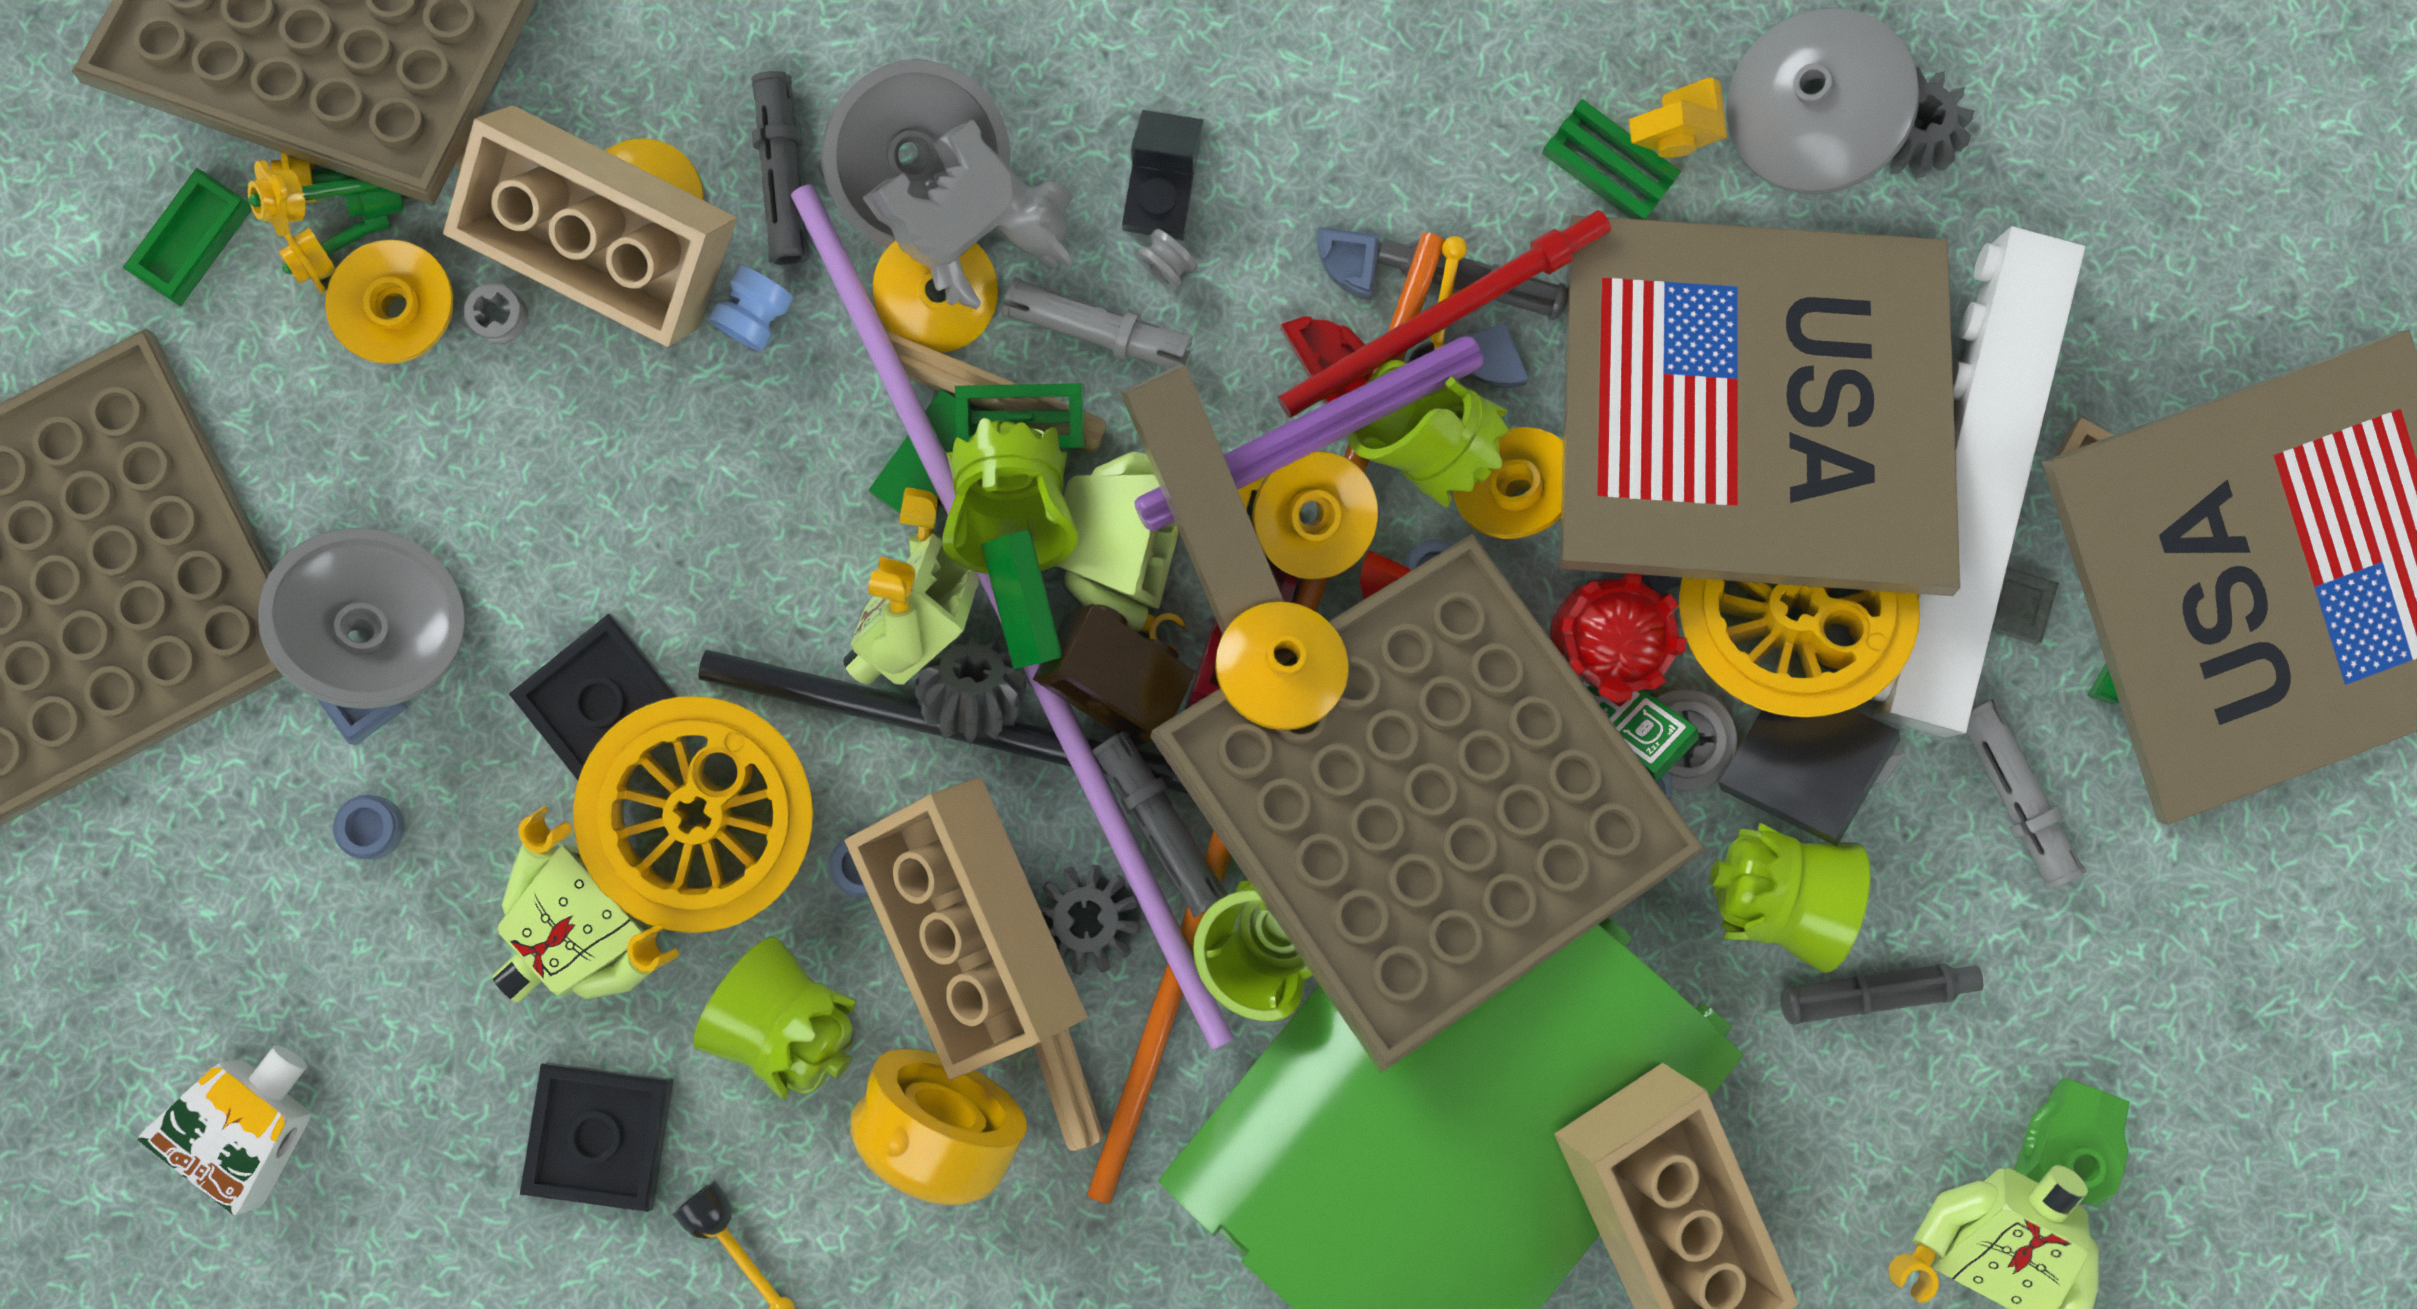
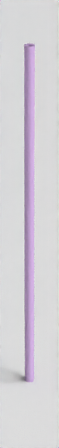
[791,184,1234,1050]

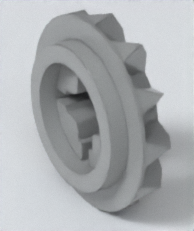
[1656,689,1737,792]

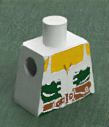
[137,1045,311,1216]

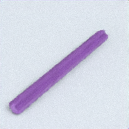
[1134,337,1484,531]

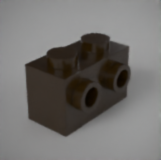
[1032,604,1196,745]

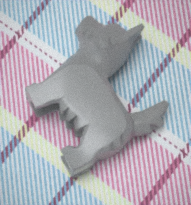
[862,120,1073,309]

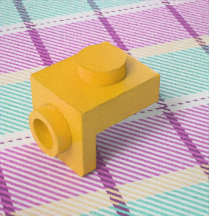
[1629,77,1727,158]

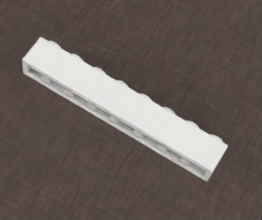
[1871,226,2086,738]

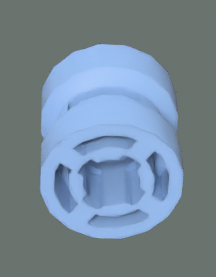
[707,265,794,352]

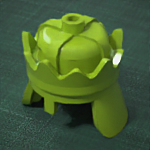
[1347,360,1508,507]
[942,418,1078,574]
[1709,823,1870,973]
[1193,880,1313,1021]
[693,937,857,1101]

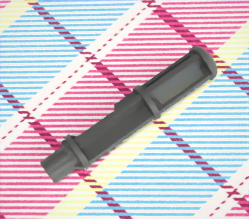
[1377,238,1568,320]
[1780,963,1984,1025]

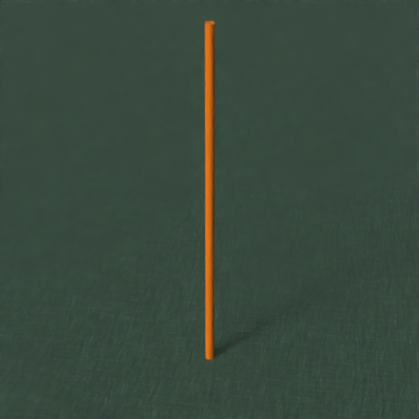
[1087,232,1445,1204]

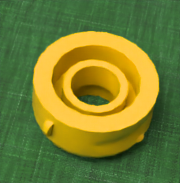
[850,1048,1027,1206]

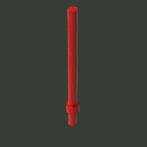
[1277,210,1611,418]

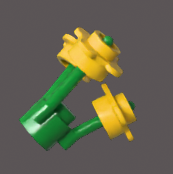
[248,153,403,295]

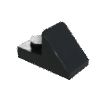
[1122,110,1203,241]

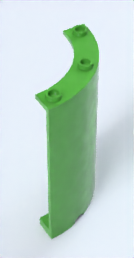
[1158,918,1744,1309]

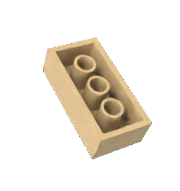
[443,105,738,348]
[844,777,1088,1081]
[1554,1063,1798,1309]

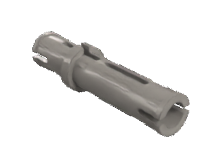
[1002,277,1193,369]
[1966,698,2087,889]

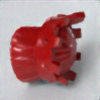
[1550,573,1687,703]

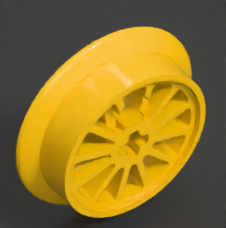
[1679,577,1920,717]
[573,696,813,933]

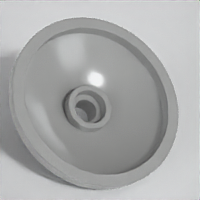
[1726,8,1920,194]
[822,59,1011,248]
[258,528,465,709]

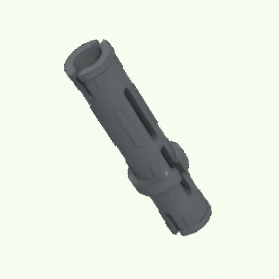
[751,71,809,265]
[1092,730,1229,917]

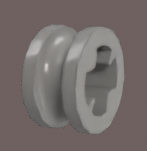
[1135,229,1197,290]
[464,283,528,344]

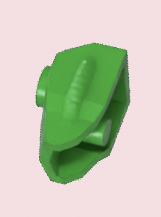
[2014,1078,2130,1209]

